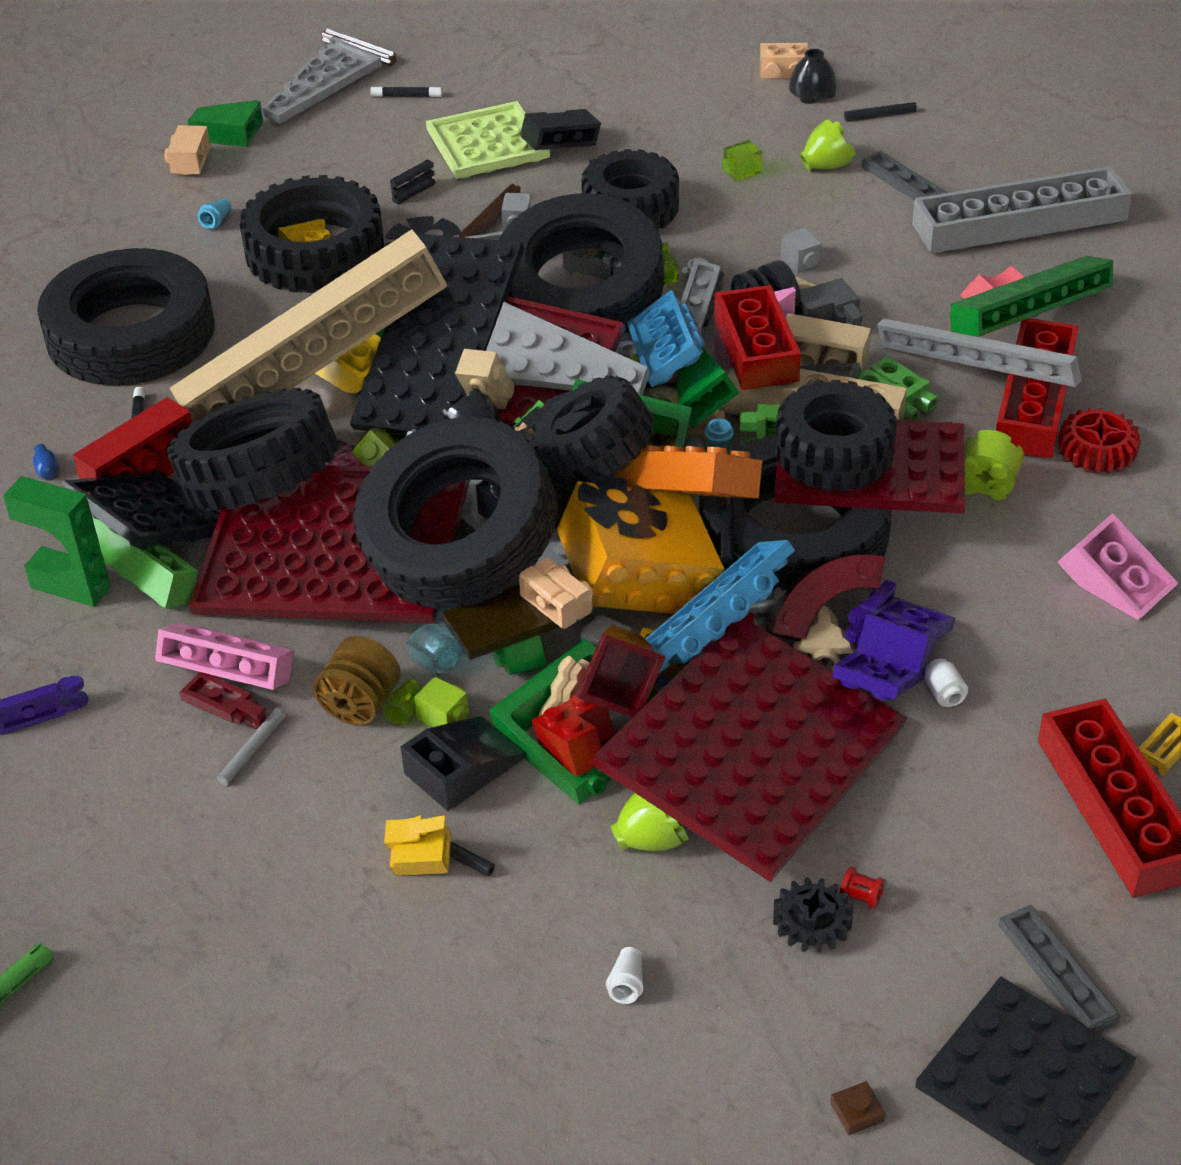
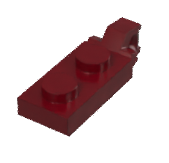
[179,672,266,729]

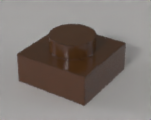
[831,1081,885,1135]

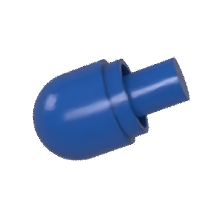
[33,444,60,480]

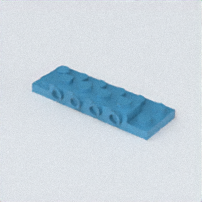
[627,289,706,388]
[646,540,795,673]

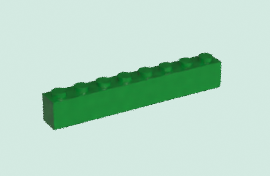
[950,256,1114,337]

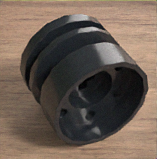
[731,260,801,314]

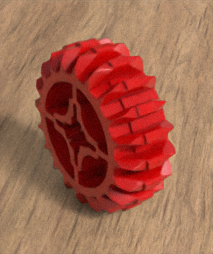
[1058,407,1141,474]

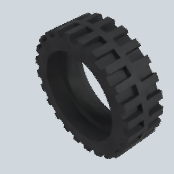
[239,175,385,293]
[167,388,338,511]

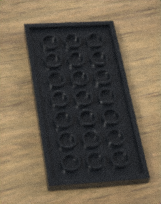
[350,234,525,436]

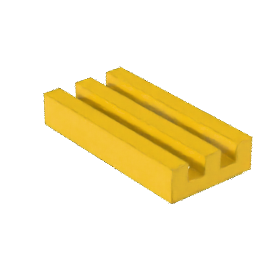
[1138,712,1181,776]

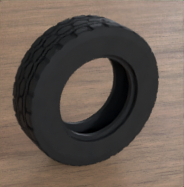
[498,193,665,333]
[37,248,215,385]
[354,417,558,609]
[699,435,892,591]

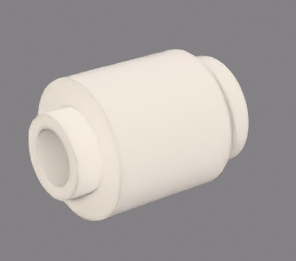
[924,658,968,707]

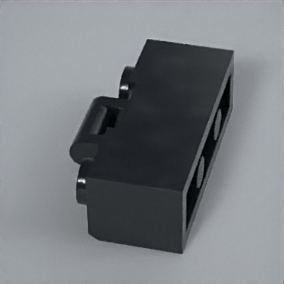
[520,109,601,151]

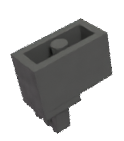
[795,278,863,326]

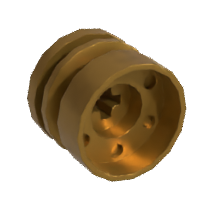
[313,636,401,725]

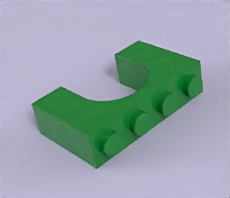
[3,476,111,607]

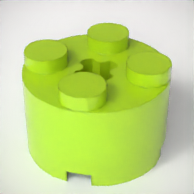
[964,430,1024,501]

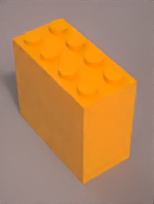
[557,481,724,614]

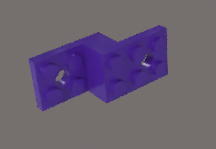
[832,597,956,701]

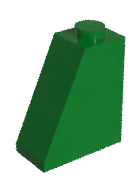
[188,100,263,147]
[676,347,740,428]

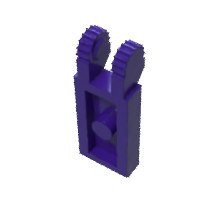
[845,579,897,644]
[0,675,88,735]

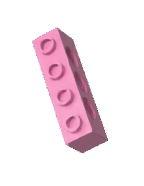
[155,622,294,690]

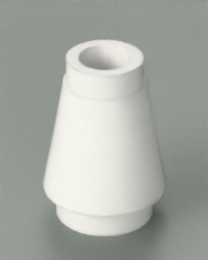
[606,947,643,1004]

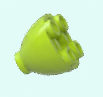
[799,119,856,171]
[610,793,690,852]

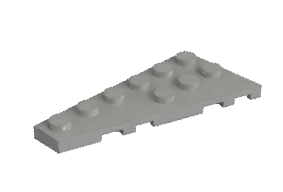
[262,36,382,124]
[486,302,650,395]

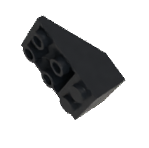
[400,716,526,812]

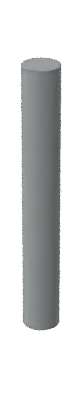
[217,708,286,786]

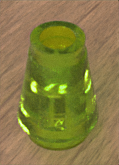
[383,679,422,725]

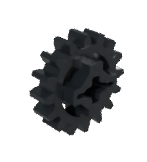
[773,877,853,953]

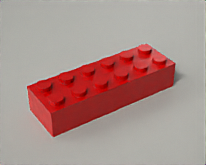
[996,318,1079,459]
[1038,698,1181,898]

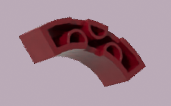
[766,555,885,641]

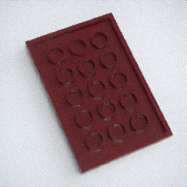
[774,420,966,514]

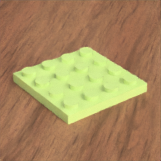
[426,101,550,179]

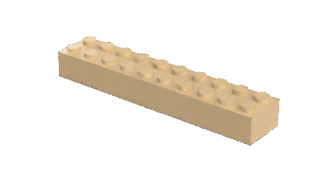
[169,230,448,422]

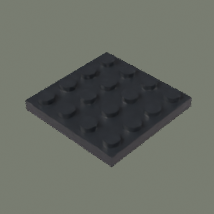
[62,471,220,549]
[916,976,1136,1165]

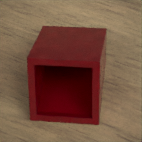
[576,624,666,718]

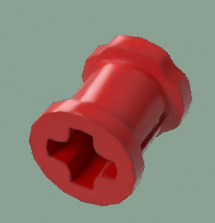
[839,866,886,910]

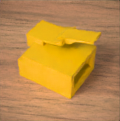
[384,815,452,876]

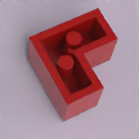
[532,693,615,777]

